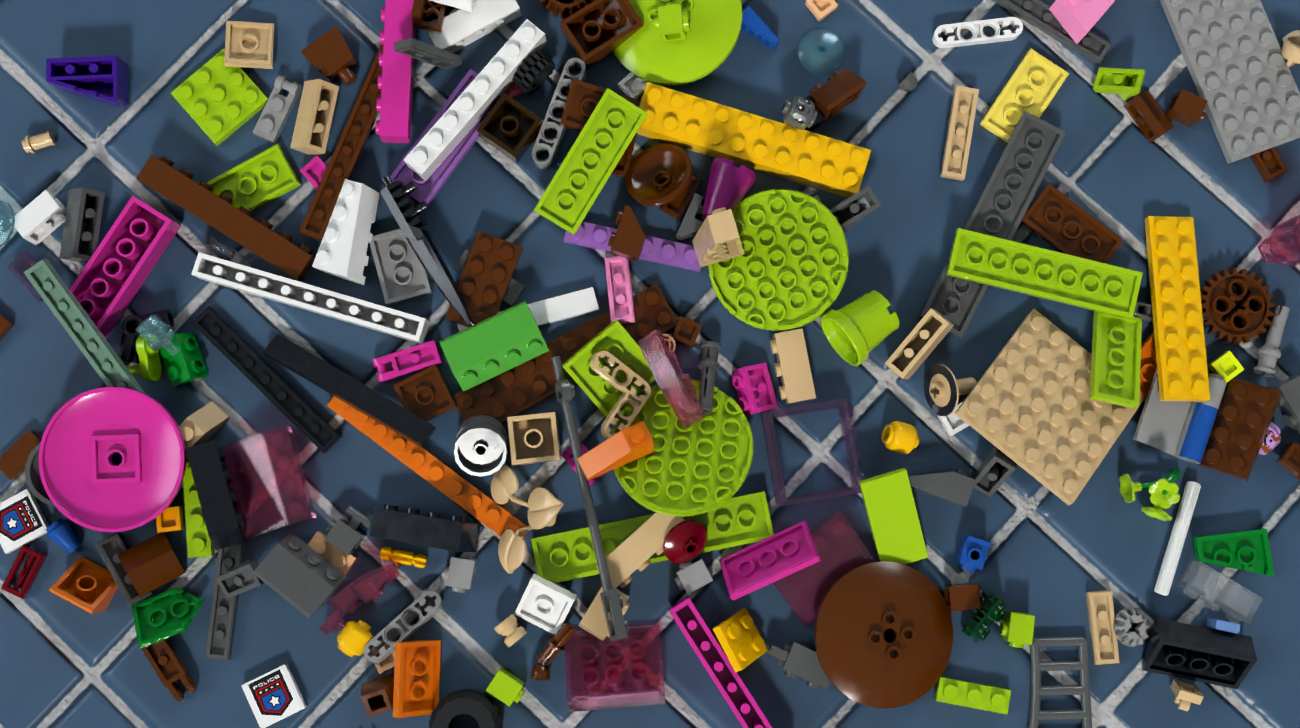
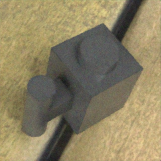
[325,505,372,555]

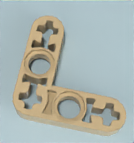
[590,351,651,439]

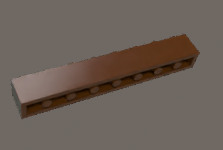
[136,155,315,281]

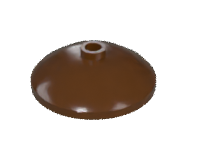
[625,144,693,206]

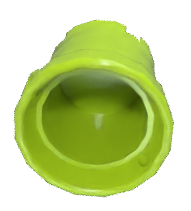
[821,290,900,367]

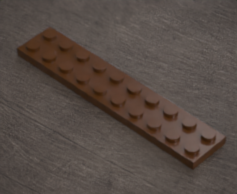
[452,283,678,423]

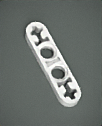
[932,17,1023,48]

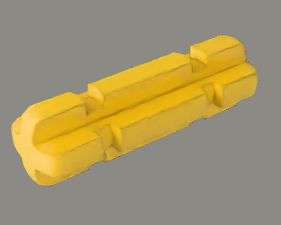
[380,546,427,568]

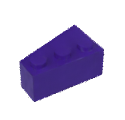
[46,56,128,109]

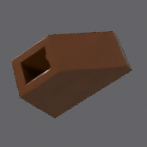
[608,205,645,262]
[361,673,394,718]

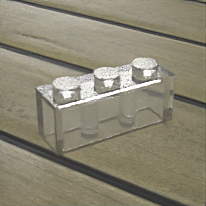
[1177,560,1263,624]

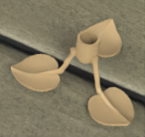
[491,464,564,574]

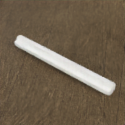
[1154,481,1201,596]

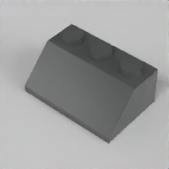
[253,532,347,619]

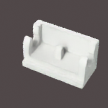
[9,190,66,246]

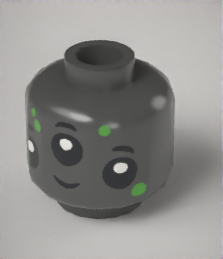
[781,95,818,130]

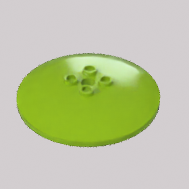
[613,0,743,85]

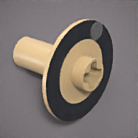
[924,364,977,416]

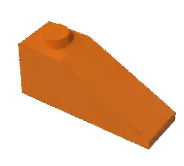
[577,421,654,481]

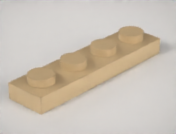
[940,85,979,181]

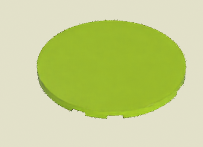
[708,189,849,331]
[611,379,753,517]

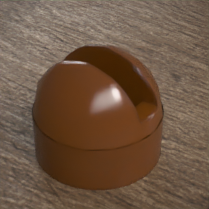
[530,663,550,681]

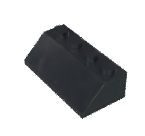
[1142,618,1257,689]

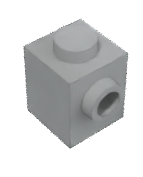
[444,556,478,593]
[674,558,713,594]

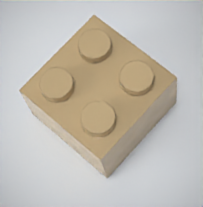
[507,412,562,466]

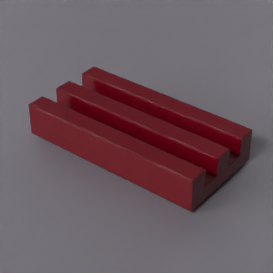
[1,545,47,599]

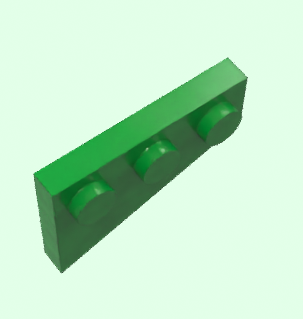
[1192,528,1274,576]

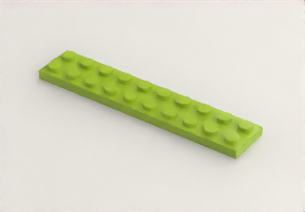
[531,491,774,583]

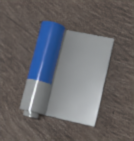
[1133,368,1227,464]

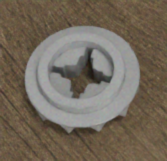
[1113,608,1151,647]

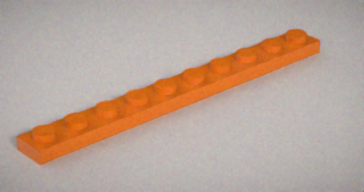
[327,396,527,537]

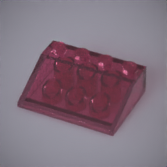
[223,426,316,539]
[772,512,876,627]
[564,625,666,712]

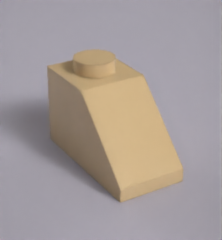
[179,401,230,448]

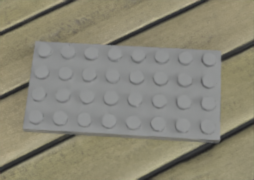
[1160,0,1300,164]

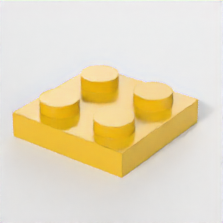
[713,607,768,673]

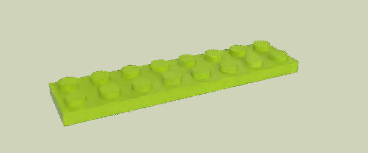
[946,228,1143,319]

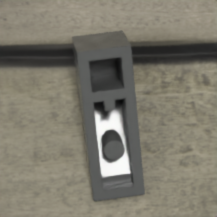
[830,186,882,234]
[908,469,976,507]

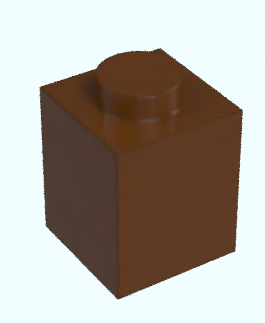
[1165,89,1208,127]
[944,583,983,612]

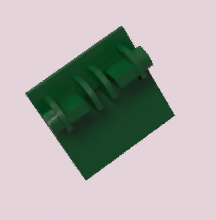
[962,594,1006,643]

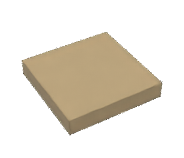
[224,20,275,69]

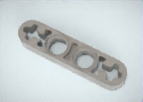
[363,590,443,664]

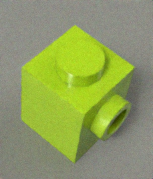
[999,611,1035,648]

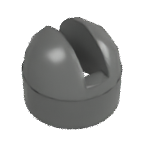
[897,71,918,92]

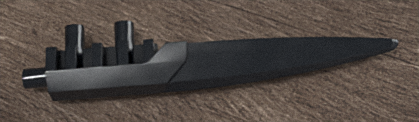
[380,175,474,326]

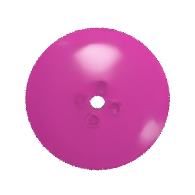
[39,387,186,532]

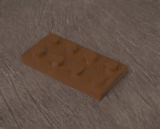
[1021,183,1124,264]
[445,231,523,328]
[1198,378,1282,481]

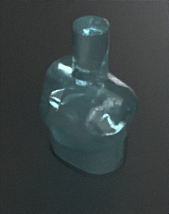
[136,314,180,357]

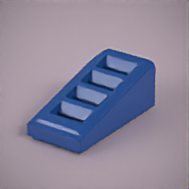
[741,6,779,50]

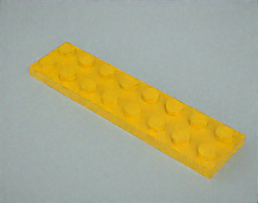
[1144,216,1210,402]

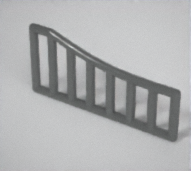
[1028,636,1092,728]

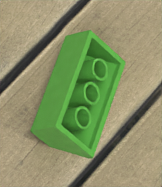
[439,301,549,392]

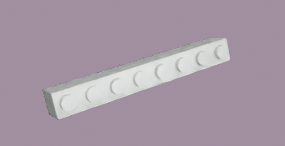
[404,19,547,181]

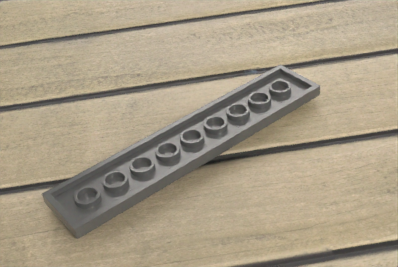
[918,111,1066,338]

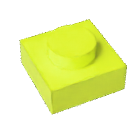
[1208,351,1244,383]

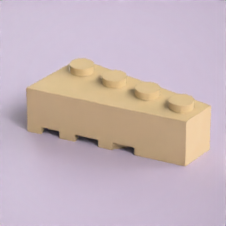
[692,207,745,268]

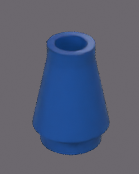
[45,518,81,554]

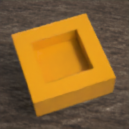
[156,506,184,533]

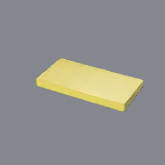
[980,48,1069,142]

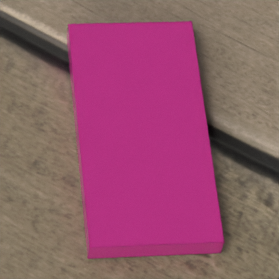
[719,520,821,601]

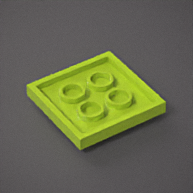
[171,49,268,146]
[562,319,662,417]

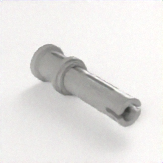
[1253,305,1290,377]

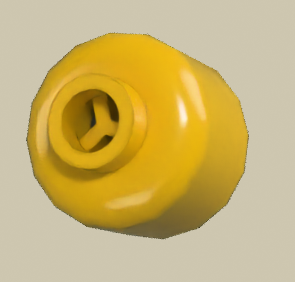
[882,421,919,454]
[337,620,373,657]

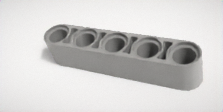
[532,58,587,169]

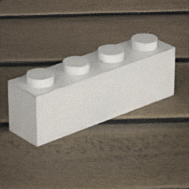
[426,0,522,53]

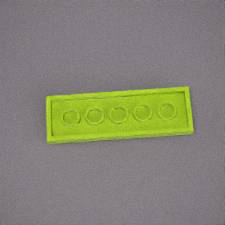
[534,88,648,235]

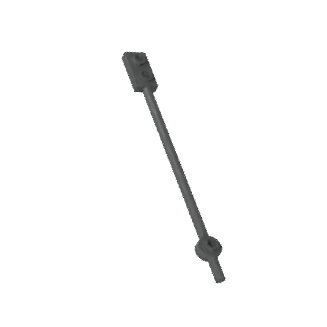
[551,356,629,642]

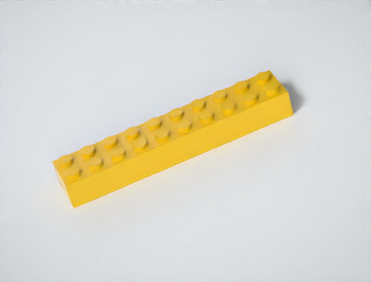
[637,82,871,198]

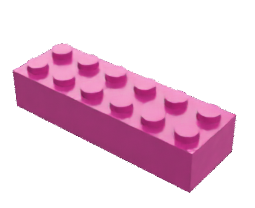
[53,196,181,339]

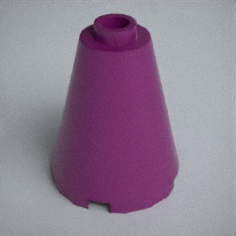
[702,157,756,218]

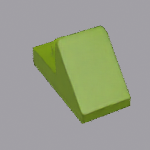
[1093,67,1146,101]

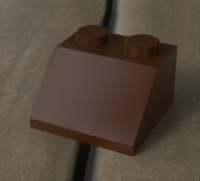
[809,68,867,123]

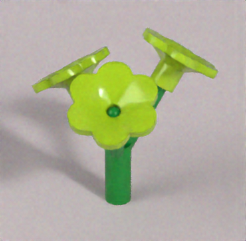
[1119,469,1181,521]

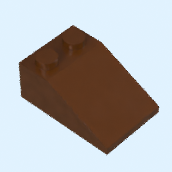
[560,0,644,69]

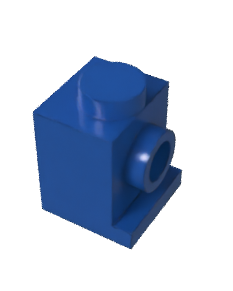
[955,535,991,573]

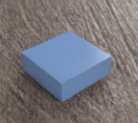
[1206,617,1241,634]

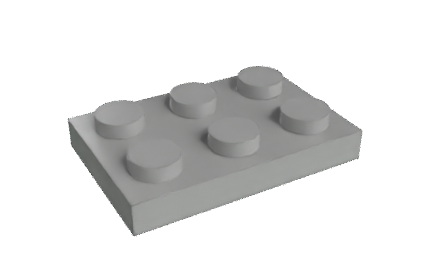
[370,229,433,306]

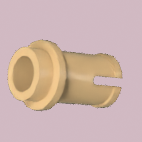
[22,131,56,154]

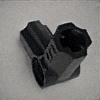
[118,310,175,364]

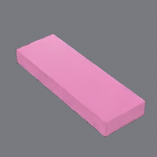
[604,256,636,324]

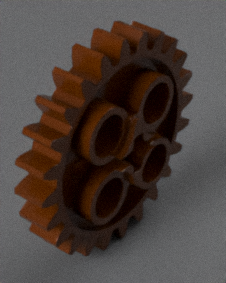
[1200,268,1276,344]

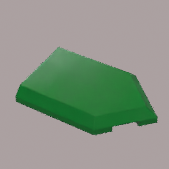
[132,587,204,649]

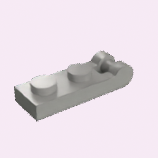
[252,75,302,144]

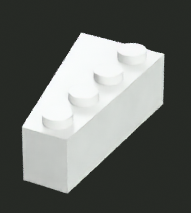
[312,179,380,285]

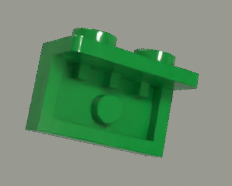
[160,333,208,388]

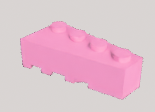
[1049,0,1115,44]

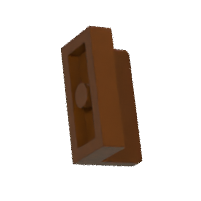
[1124,90,1173,143]

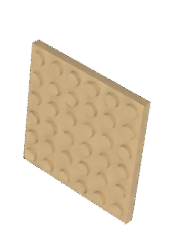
[955,309,1145,506]

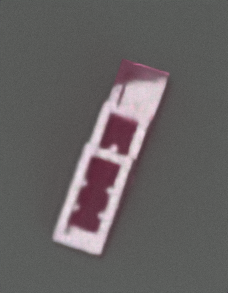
[638,330,705,427]

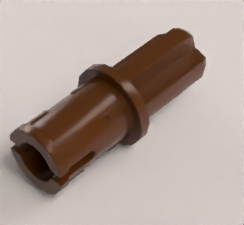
[537,623,576,666]

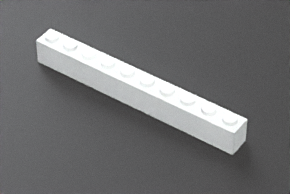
[191,252,430,344]

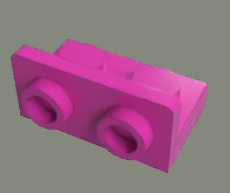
[732,363,778,417]

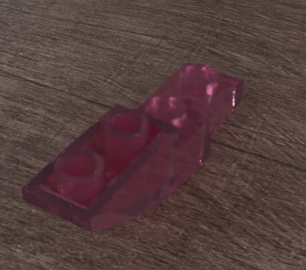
[319,563,402,635]

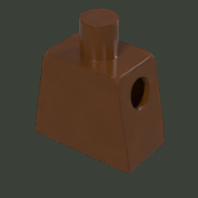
[301,26,358,86]

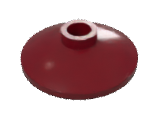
[663,520,708,564]

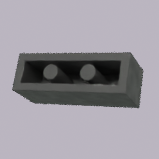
[59,187,105,263]

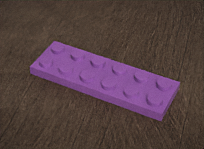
[390,69,506,206]

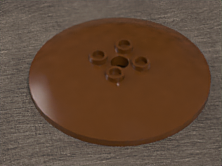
[814,561,953,709]

